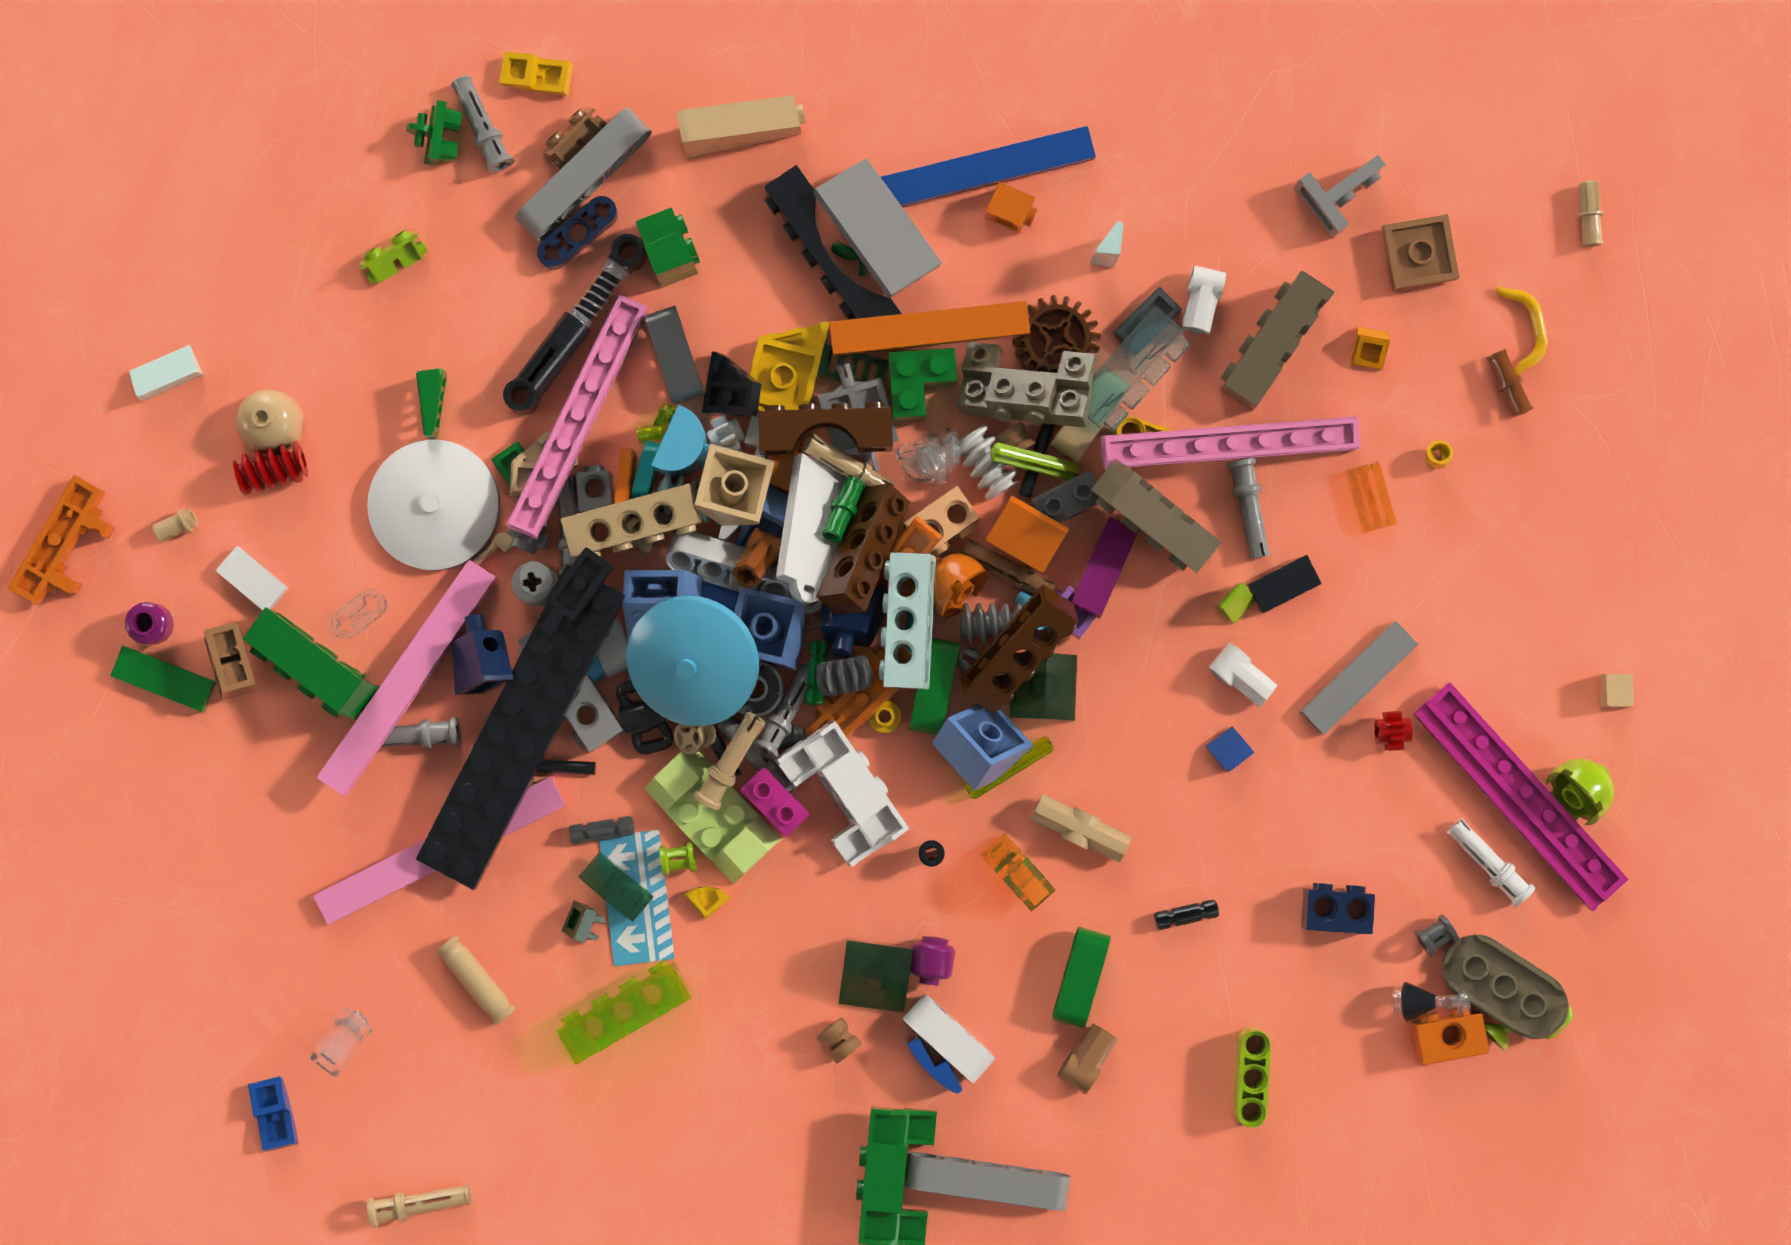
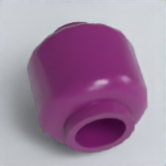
[125,602,174,645]
[910,936,955,986]

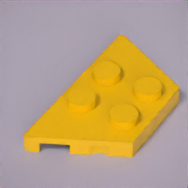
[750,321,830,446]

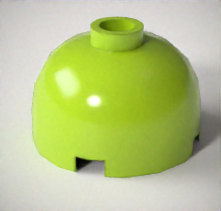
[1546,758,1615,825]

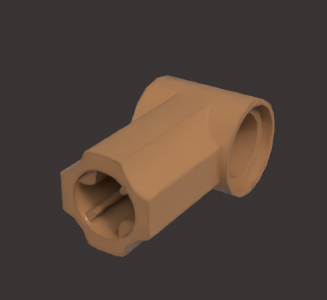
[1057,1023,1118,1095]

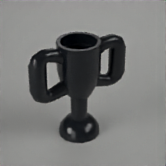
[616,680,674,755]

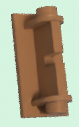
[542,107,607,169]

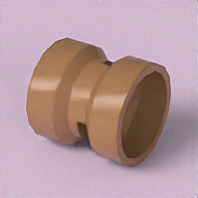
[816,1017,862,1064]

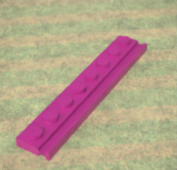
[1413,682,1629,912]

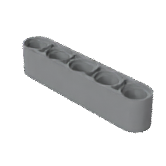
[515,107,652,242]
[905,1152,1071,1211]

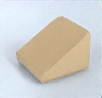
[1599,674,1634,707]

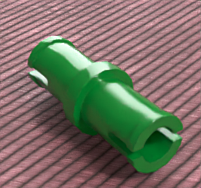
[822,476,865,543]

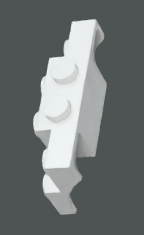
[775,721,909,867]

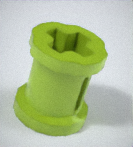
[659,842,697,876]

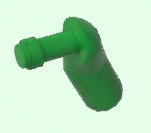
[831,241,867,277]

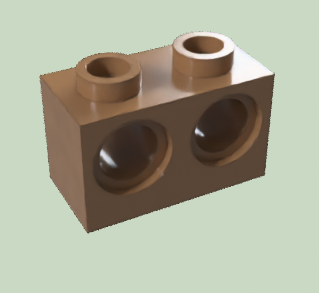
[204,622,256,700]

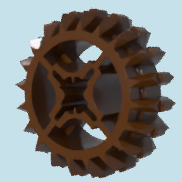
[1012,295,1101,373]

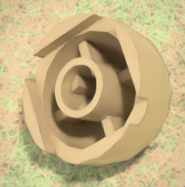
[236,389,304,455]

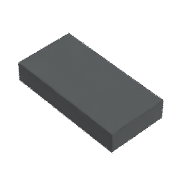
[1113,287,1183,356]

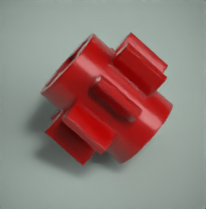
[1374,711,1413,751]

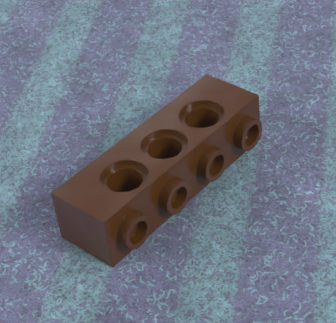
[816,483,910,615]
[961,584,1078,714]

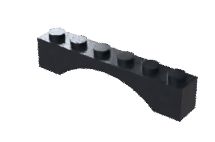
[763,165,902,352]

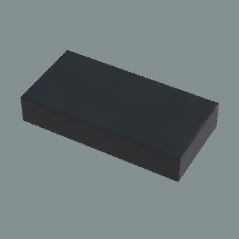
[1247,555,1322,614]

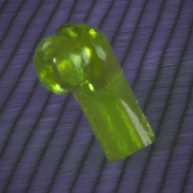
[636,404,676,444]

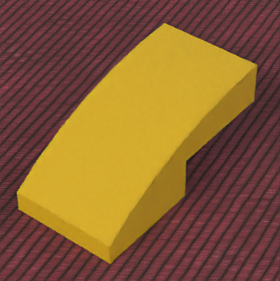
[499,51,574,96]

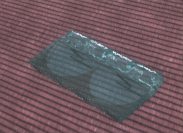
[1088,306,1190,431]

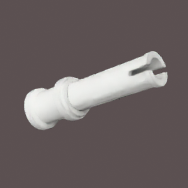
[1447,818,1535,908]

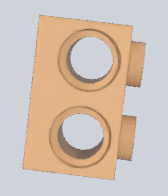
[903,486,980,558]

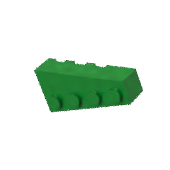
[242,607,380,720]

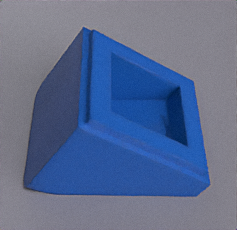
[1206,726,1255,772]

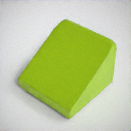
[1216,582,1255,623]

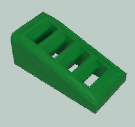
[416,368,447,440]

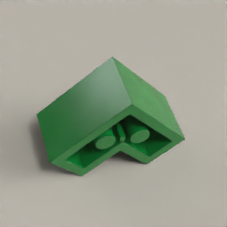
[635,207,701,288]
[889,348,957,423]

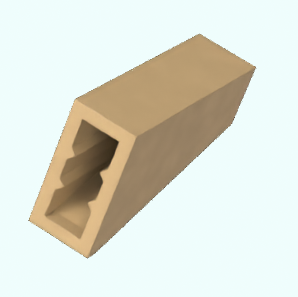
[676,95,806,159]

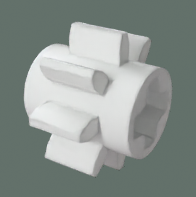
[706,415,745,452]

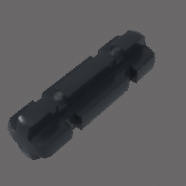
[1154,899,1219,930]

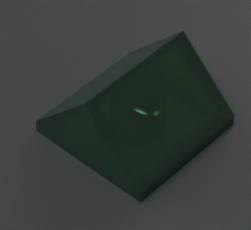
[1009,652,1077,721]

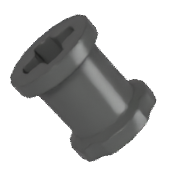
[1414,914,1459,957]

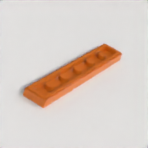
[830,300,1030,356]

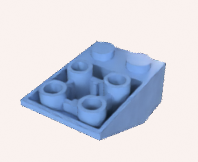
[622,570,702,641]

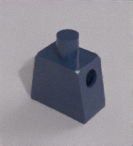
[820,585,888,658]
[452,614,513,695]

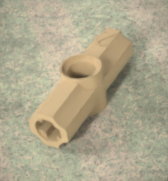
[1030,794,1132,863]

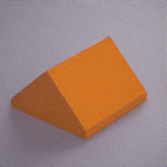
[986,496,1069,573]

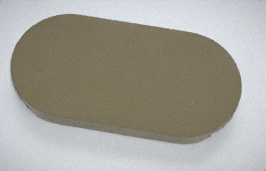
[1443,935,1569,1039]

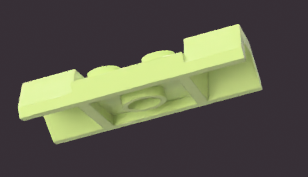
[644,751,782,884]

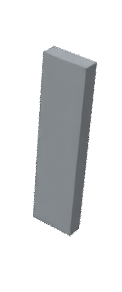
[1300,621,1419,735]

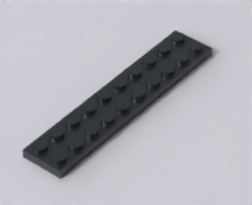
[416,564,625,890]

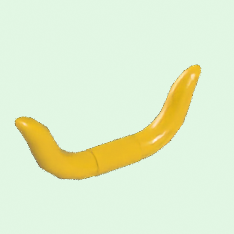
[1495,286,1548,375]

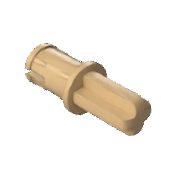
[1577,180,1604,247]

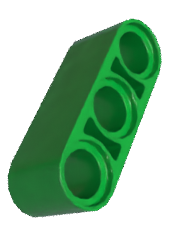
[909,637,960,736]
[1052,927,1111,1028]

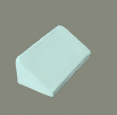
[1090,221,1124,267]
[129,345,203,401]

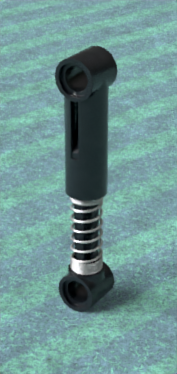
[503,234,646,415]

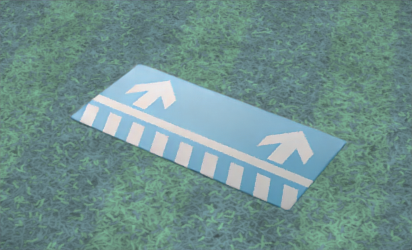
[599,830,675,966]

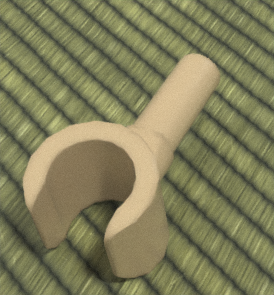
[473,532,515,565]

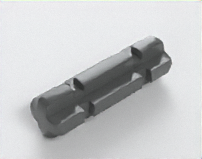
[569,816,634,844]

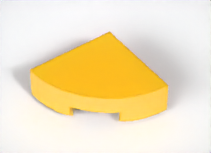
[684,886,731,920]

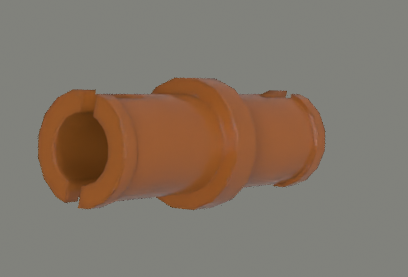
[1486,349,1533,417]

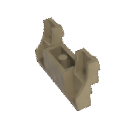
[956,342,1097,428]

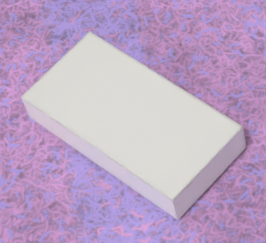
[216,546,289,610]

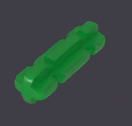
[805,640,829,706]

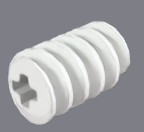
[955,425,1019,501]

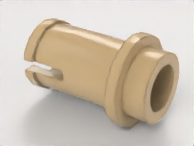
[152,508,198,543]

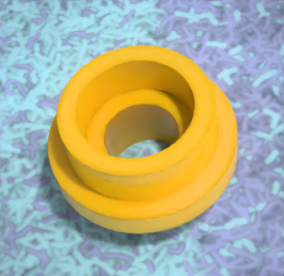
[869,701,901,733]

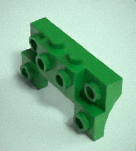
[856,1106,937,1245]

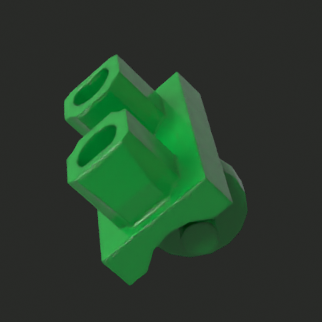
[406,100,462,165]

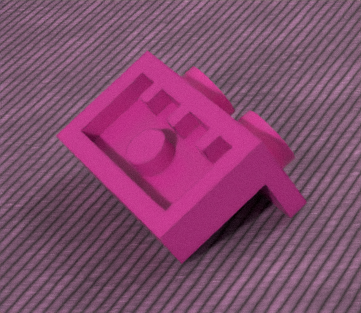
[740,768,809,838]

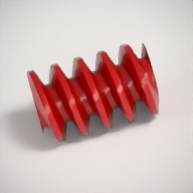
[233,441,308,495]

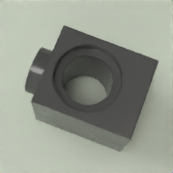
[576,465,614,513]

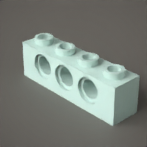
[879,552,936,689]

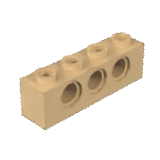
[560,483,704,557]

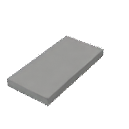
[813,158,942,299]

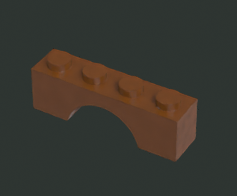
[758,402,893,456]

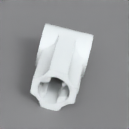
[1182,265,1226,334]
[1208,643,1278,707]

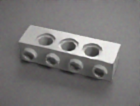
[518,632,624,752]

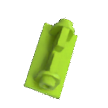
[360,229,428,284]

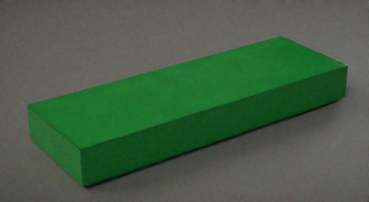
[110,645,216,712]

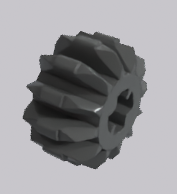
[816,656,873,696]

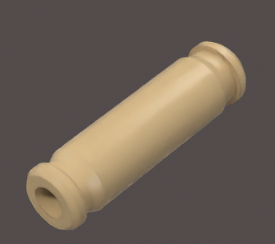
[437,936,516,1025]

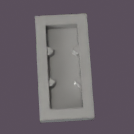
[1294,155,1386,238]

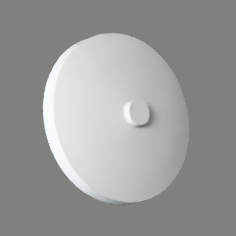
[367,439,500,571]

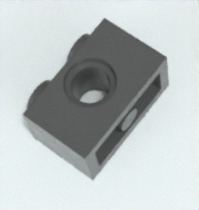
[1029,470,1099,524]

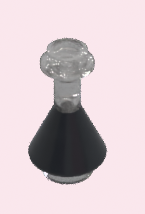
[1393,982,1471,1022]

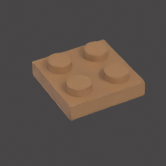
[1381,214,1460,291]

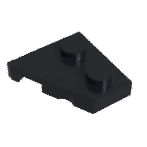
[702,351,762,417]

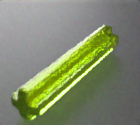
[965,736,1054,799]

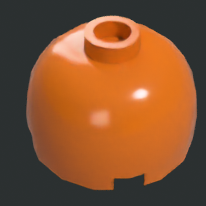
[933,553,989,619]

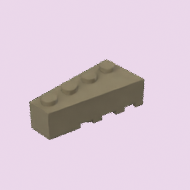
[1220,270,1335,411]
[1091,459,1222,573]

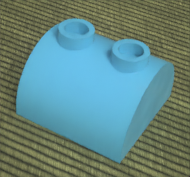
[651,405,710,478]

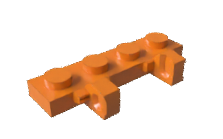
[7,474,116,606]
[804,646,912,738]

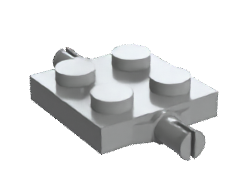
[817,362,899,471]

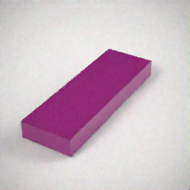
[1071,517,1139,619]

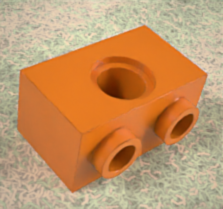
[1410,1006,1490,1065]

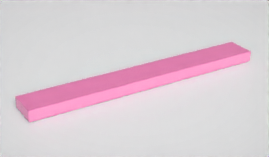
[506,294,648,540]
[1100,416,1361,469]
[316,559,498,797]
[313,776,566,925]

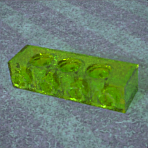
[556,960,694,1066]

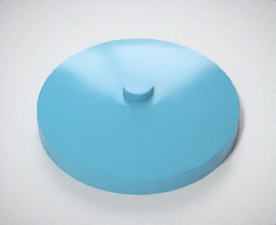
[626,596,759,726]

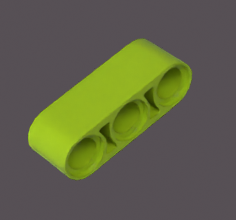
[1233,1027,1271,1128]

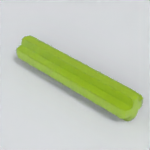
[990,442,1079,480]

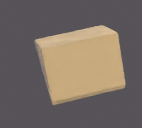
[694,444,775,526]

